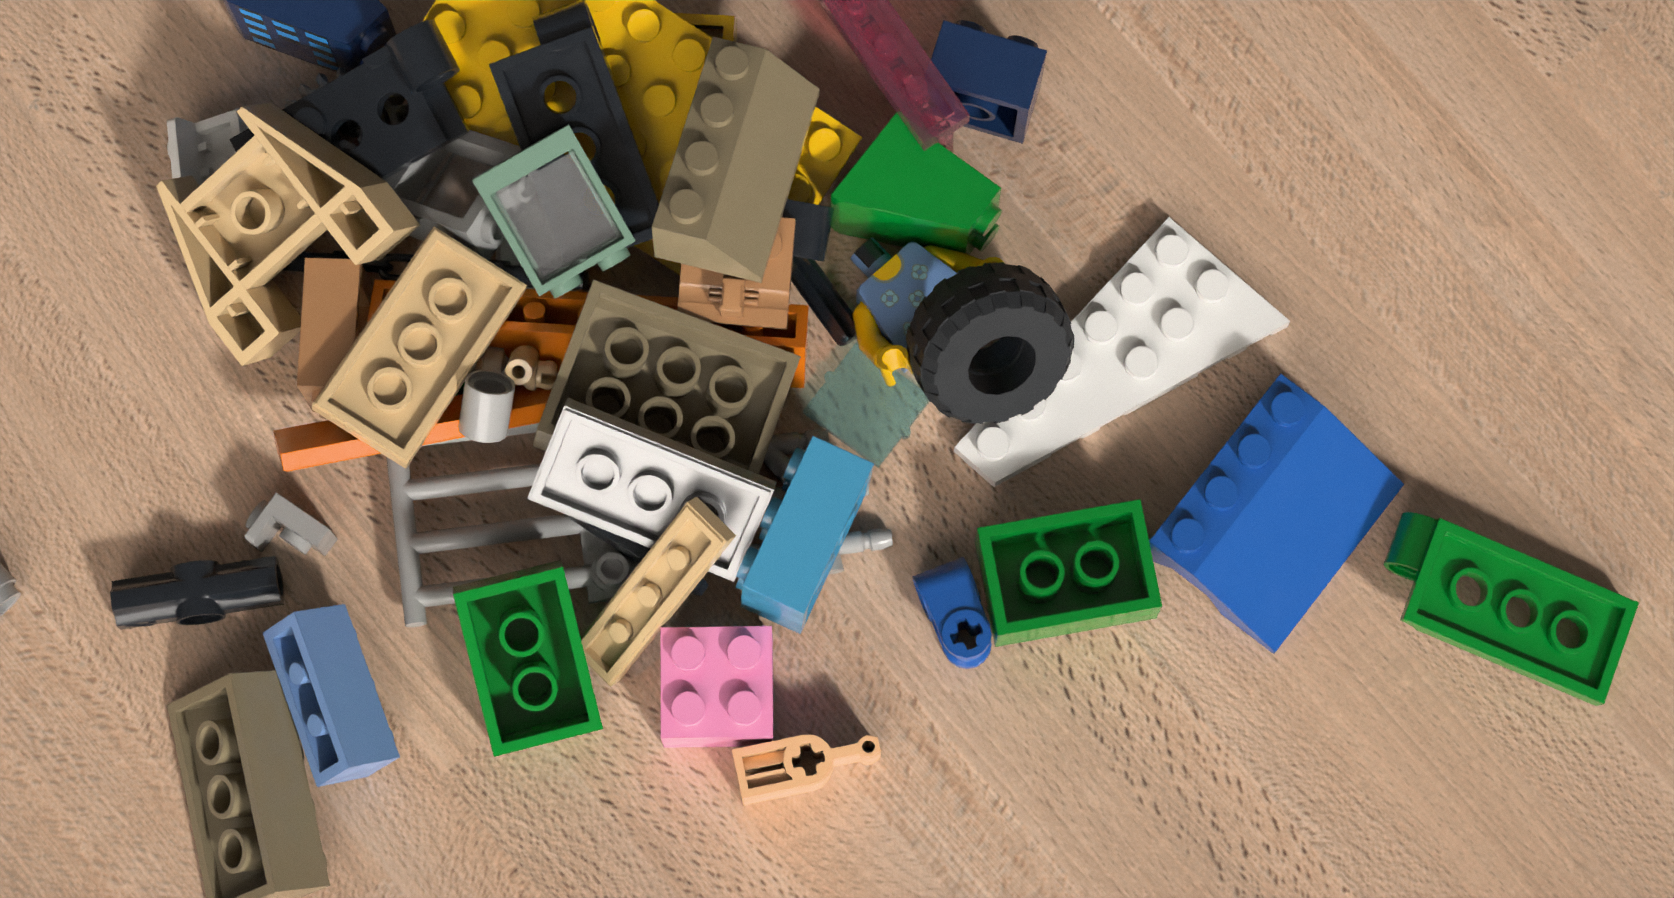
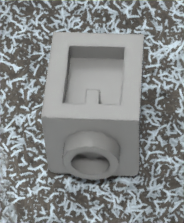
[244,493,338,556]

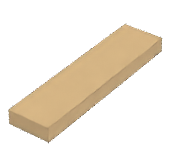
[581,497,736,687]

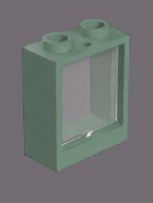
[472,124,635,299]

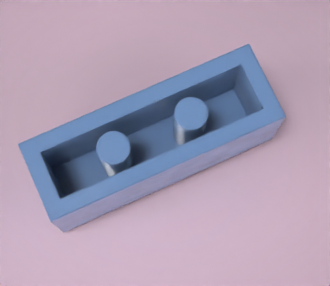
[263,604,400,787]

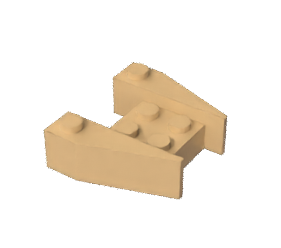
[156,103,420,366]

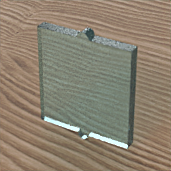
[803,342,929,468]

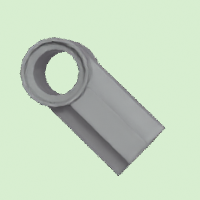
[458,346,515,443]

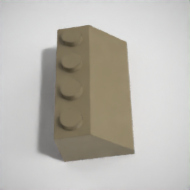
[652,37,819,283]
[167,670,330,898]

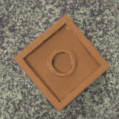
[677,218,796,329]

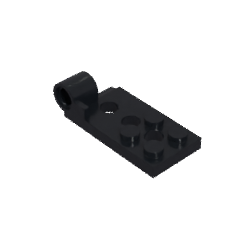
[489,0,659,262]
[229,20,470,180]

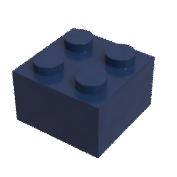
[922,20,1047,144]

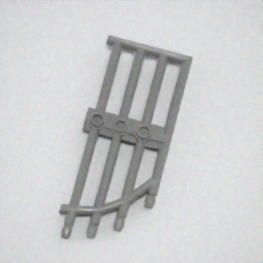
[386,423,893,627]

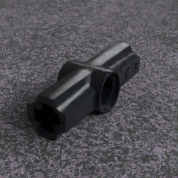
[110,556,285,630]

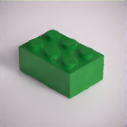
[975,499,1162,647]
[453,560,603,757]

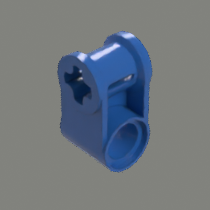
[912,557,992,669]

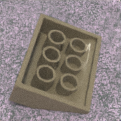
[533,280,801,474]

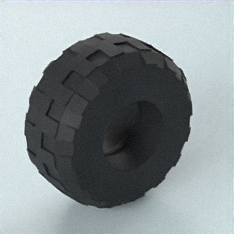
[906,262,1074,424]

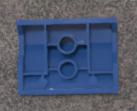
[1149,373,1404,654]

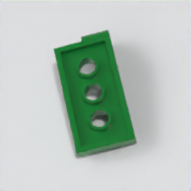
[1383,512,1639,706]

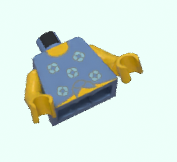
[851,238,1004,387]

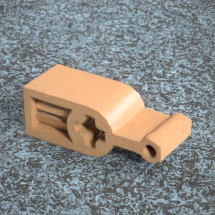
[732,735,881,806]

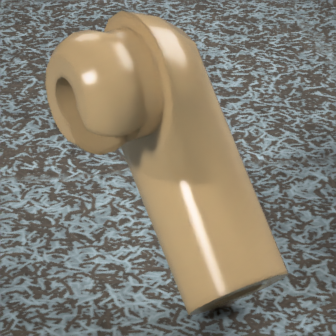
[505,345,558,391]

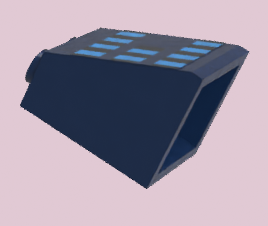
[223,0,397,72]

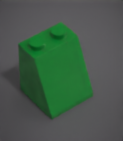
[831,112,1002,254]

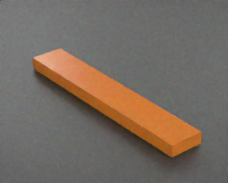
[273,385,552,472]

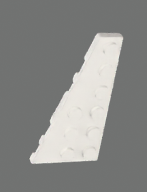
[954,217,1290,487]

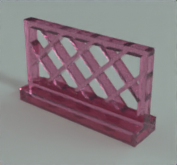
[818,0,970,153]

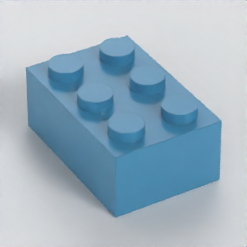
[736,436,874,634]

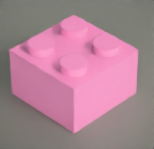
[660,626,774,748]

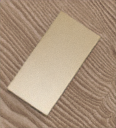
[312,227,527,469]

